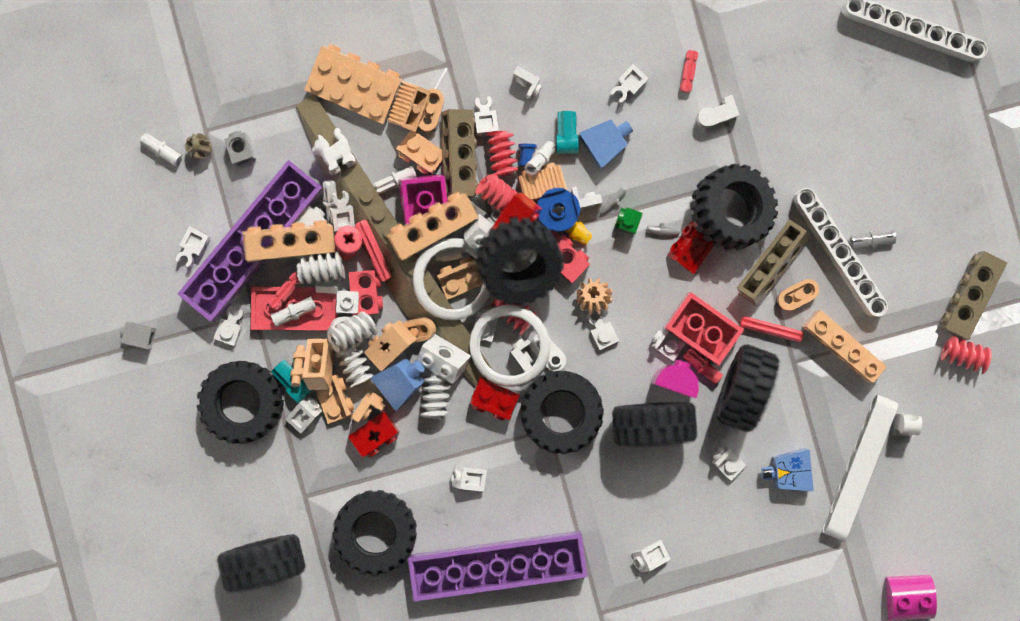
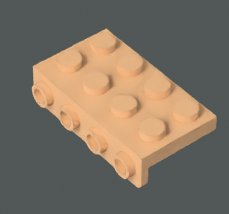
[304,44,403,124]

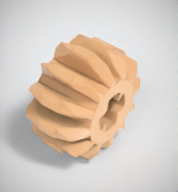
[576,278,612,315]

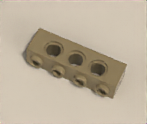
[441,109,478,198]
[737,219,809,306]
[940,251,1008,340]

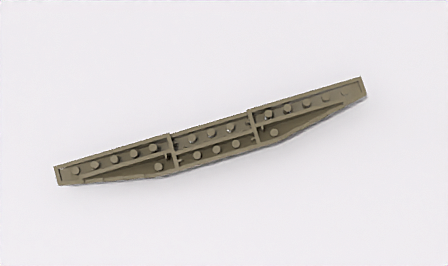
[296,94,493,386]

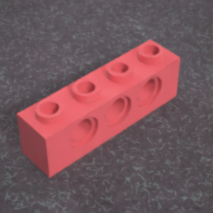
[517,216,590,284]

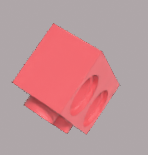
[349,270,383,316]

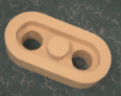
[418,89,444,132]
[777,279,819,311]
[403,317,436,343]

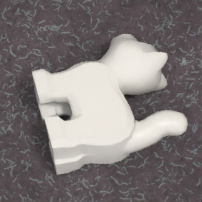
[312,128,357,176]

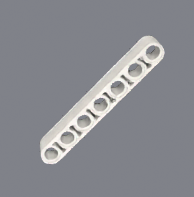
[841,0,988,63]
[793,188,888,317]
[823,395,898,541]

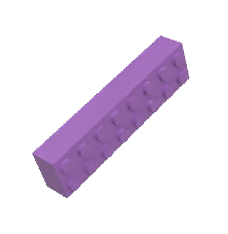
[177,160,324,322]
[408,531,588,601]

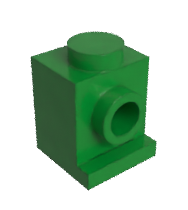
[614,207,643,235]

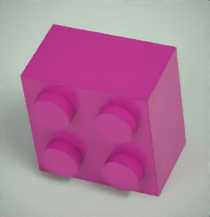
[398,174,449,224]

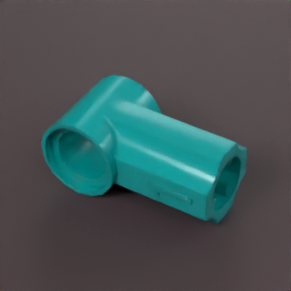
[556,111,579,154]
[271,359,313,403]

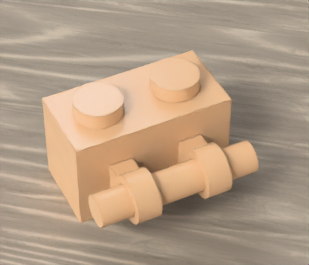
[290,339,335,390]

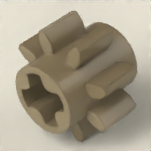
[185,133,212,161]

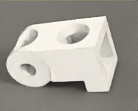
[696,95,739,129]
[892,413,922,437]

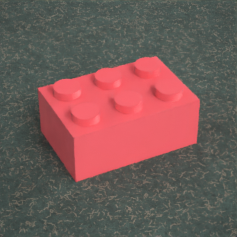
[663,292,744,365]

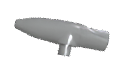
[600,187,626,214]
[647,223,680,236]

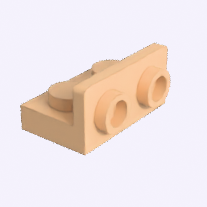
[396,130,443,175]
[437,257,483,300]
[316,374,355,424]
[351,392,386,422]

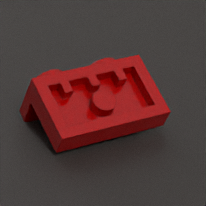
[667,222,714,274]
[470,377,520,421]

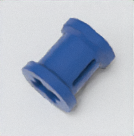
[518,143,537,167]

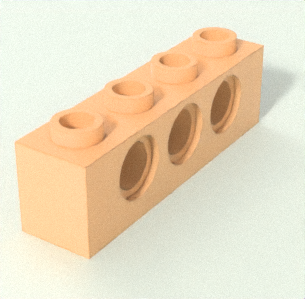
[386,192,478,260]
[242,220,335,261]
[802,310,887,383]

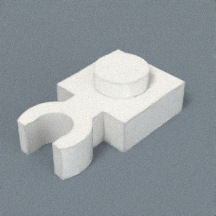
[610,64,649,104]
[474,97,498,136]
[329,191,355,231]
[176,226,210,267]
[213,306,244,346]
[587,311,619,350]

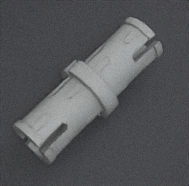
[850,230,896,249]

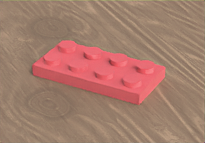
[251,286,339,330]

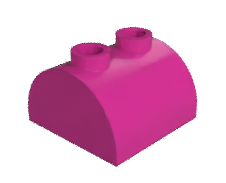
[651,360,699,398]
[886,575,937,621]

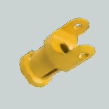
[565,222,592,245]

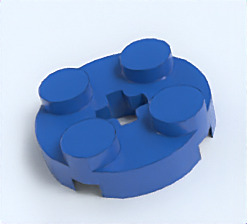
[537,188,580,232]

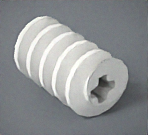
[297,252,345,284]
[327,312,378,353]
[333,342,373,388]
[420,374,451,420]

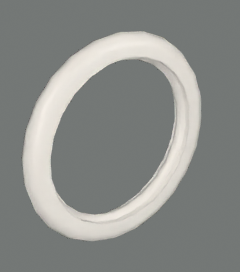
[413,238,490,320]
[469,305,550,387]

